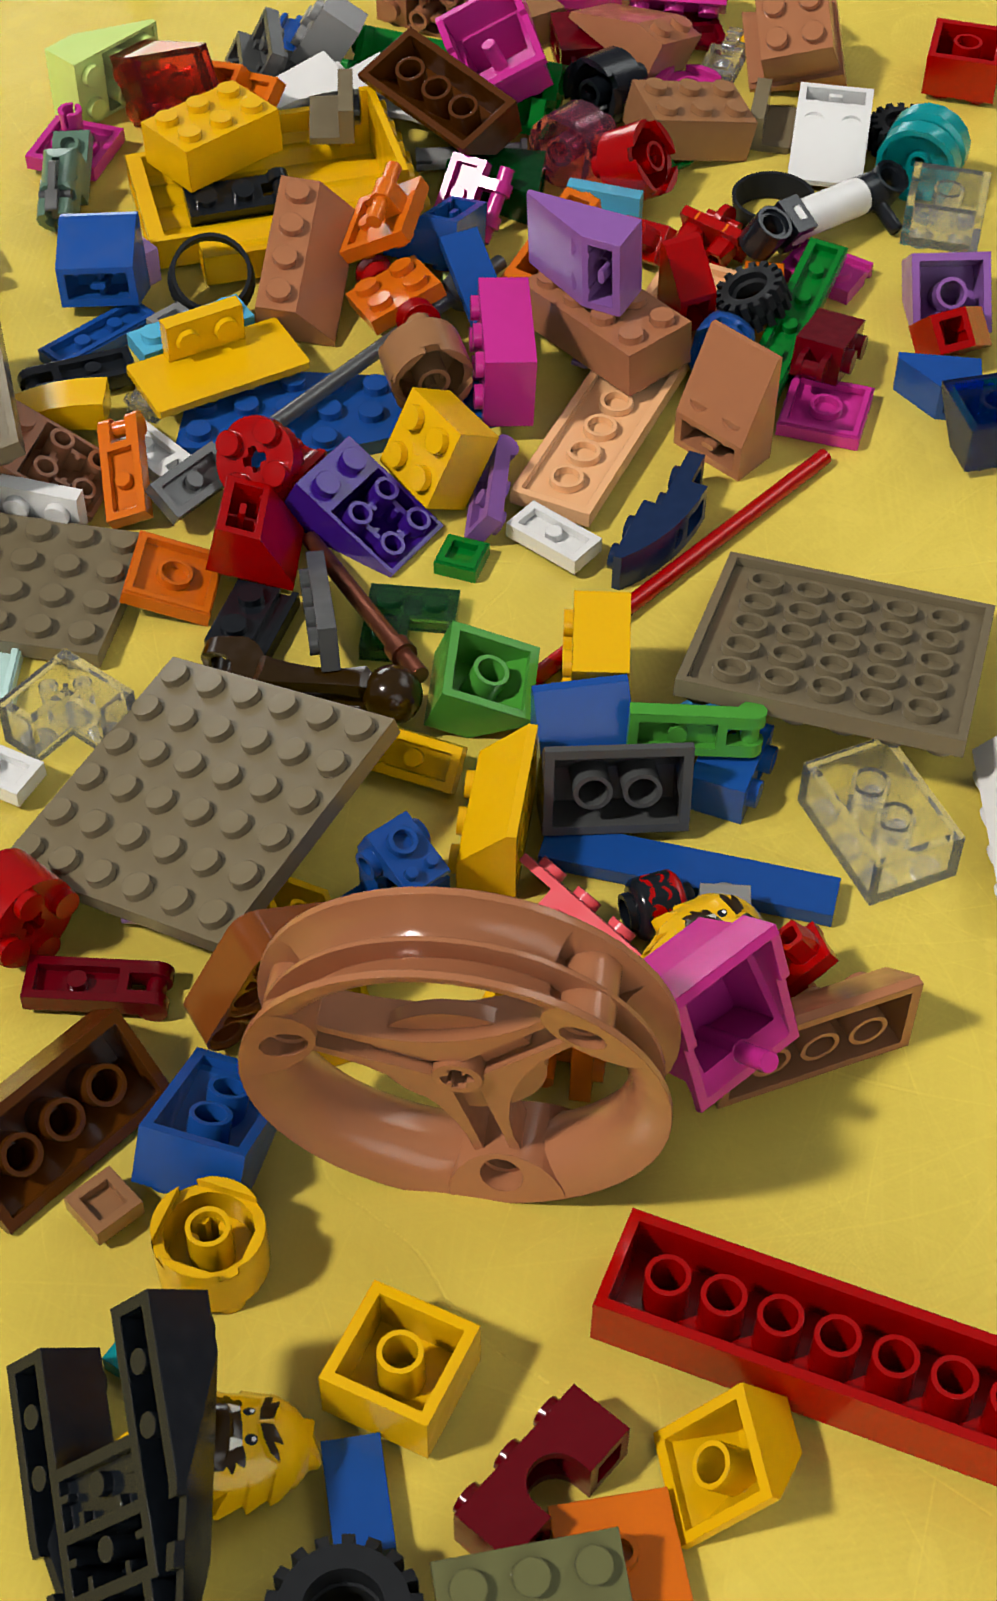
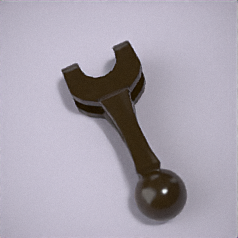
[201,636,423,725]

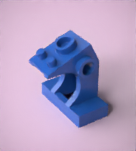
[340,811,450,897]

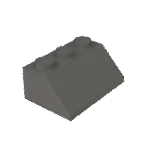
[536,742,695,836]

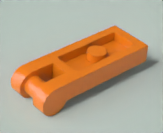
[97,410,154,529]

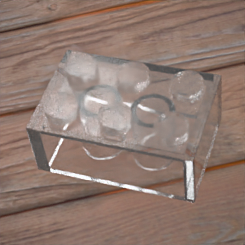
[797,739,966,906]

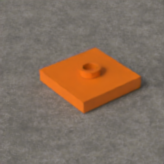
[119,530,221,627]
[547,1487,693,1601]

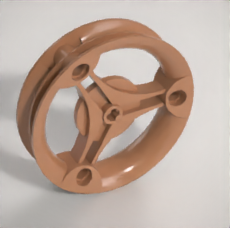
[238,886,681,1203]

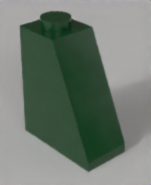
[446,148,546,225]

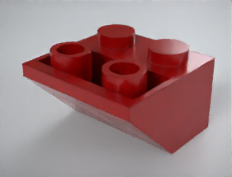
[205,474,304,591]

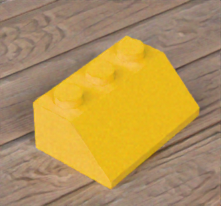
[448,724,538,898]

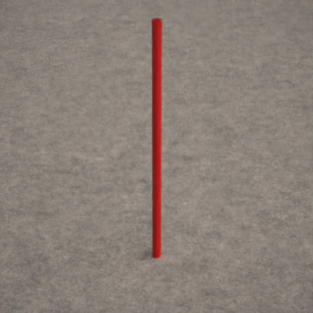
[536,449,831,685]

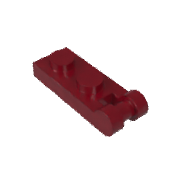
[20,955,175,1022]

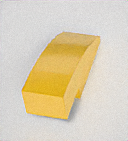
[15,377,112,430]

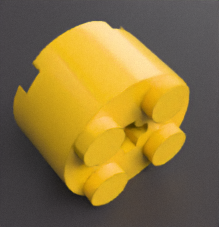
[150,1176,271,1314]

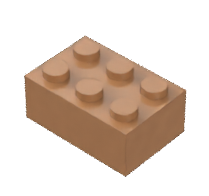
[622,77,758,162]

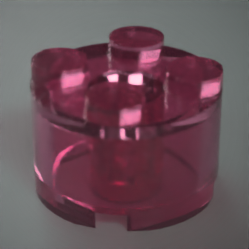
[529,99,616,188]

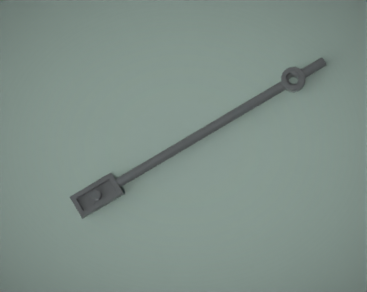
[145,255,507,525]

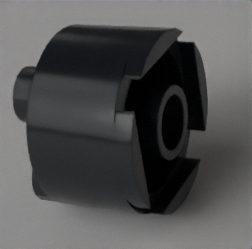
[563,46,648,131]

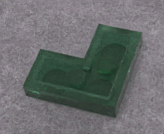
[358,583,460,662]

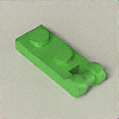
[626,702,768,758]

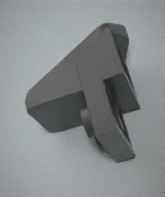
[225,6,297,77]

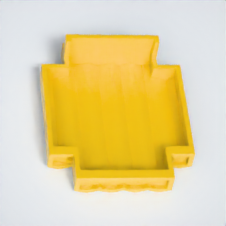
[125,86,431,286]

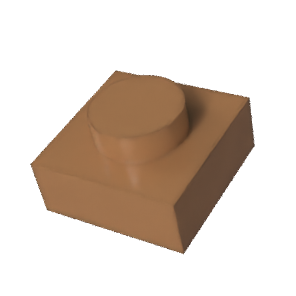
[64,1166,145,1246]

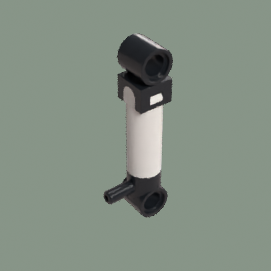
[739,159,909,262]

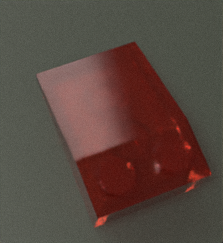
[109,40,219,128]

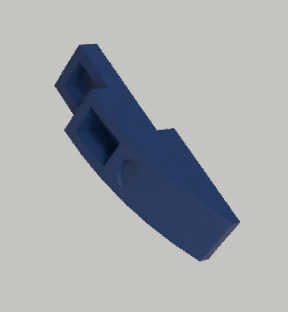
[607,451,708,591]

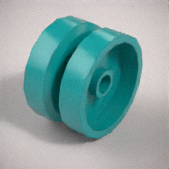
[875,103,971,204]

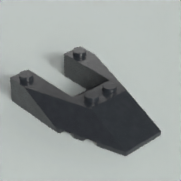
[6,1289,218,1601]

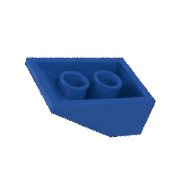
[131,1047,277,1194]

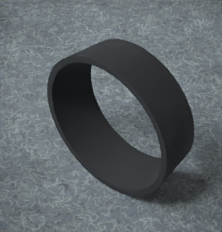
[732,171,815,230]
[168,232,255,310]

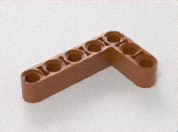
[184,901,327,1051]

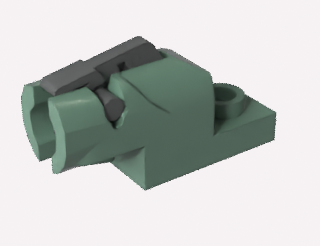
[36,130,94,232]

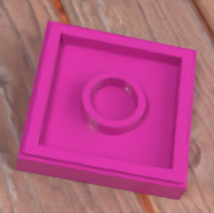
[775,375,875,451]

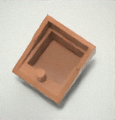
[742,0,847,92]

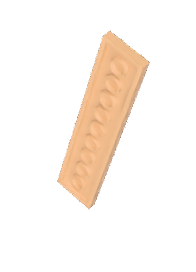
[510,263,737,528]

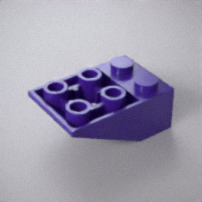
[284,436,444,578]

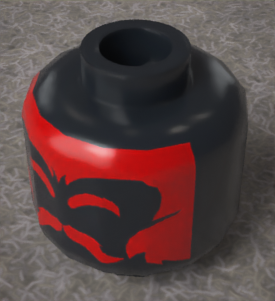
[618,869,695,941]

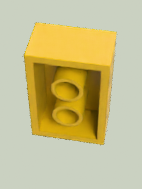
[141,80,283,193]

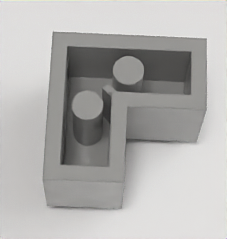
[289,0,368,65]

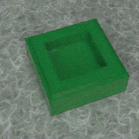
[434,534,490,583]

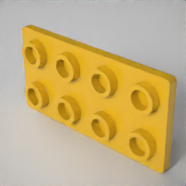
[126,295,310,419]

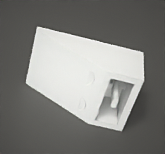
[788,82,874,187]

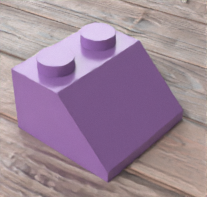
[902,251,992,333]

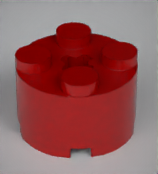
[591,119,678,201]
[0,848,80,968]

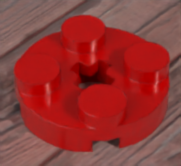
[215,415,302,499]

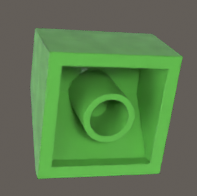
[424,620,540,738]

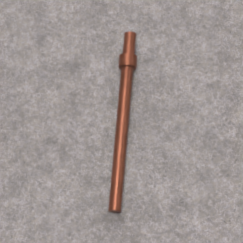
[302,531,429,683]

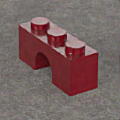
[453,1384,630,1554]

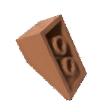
[568,3,702,78]

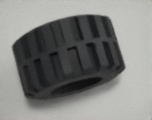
[264,1534,424,1601]

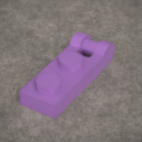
[464,434,519,542]

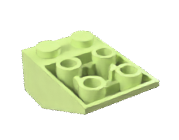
[44,19,164,123]

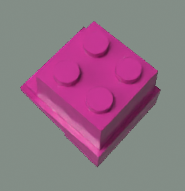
[435,0,553,103]
[644,915,800,1113]

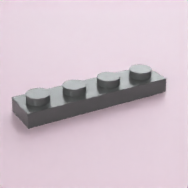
[299,550,341,672]

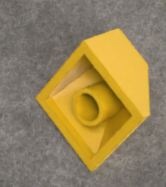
[653,1382,802,1550]

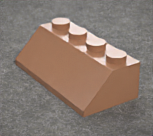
[255,175,355,347]
[715,967,924,1109]

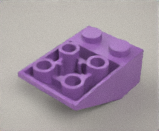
[526,189,642,317]

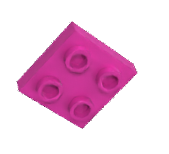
[25,102,125,182]

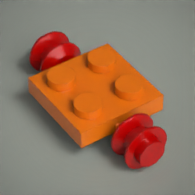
[345,254,447,335]

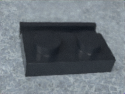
[204,579,300,657]

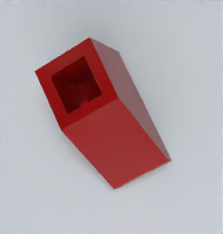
[657,231,717,332]
[908,306,992,356]

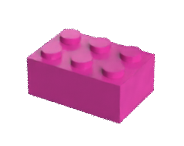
[469,277,537,427]

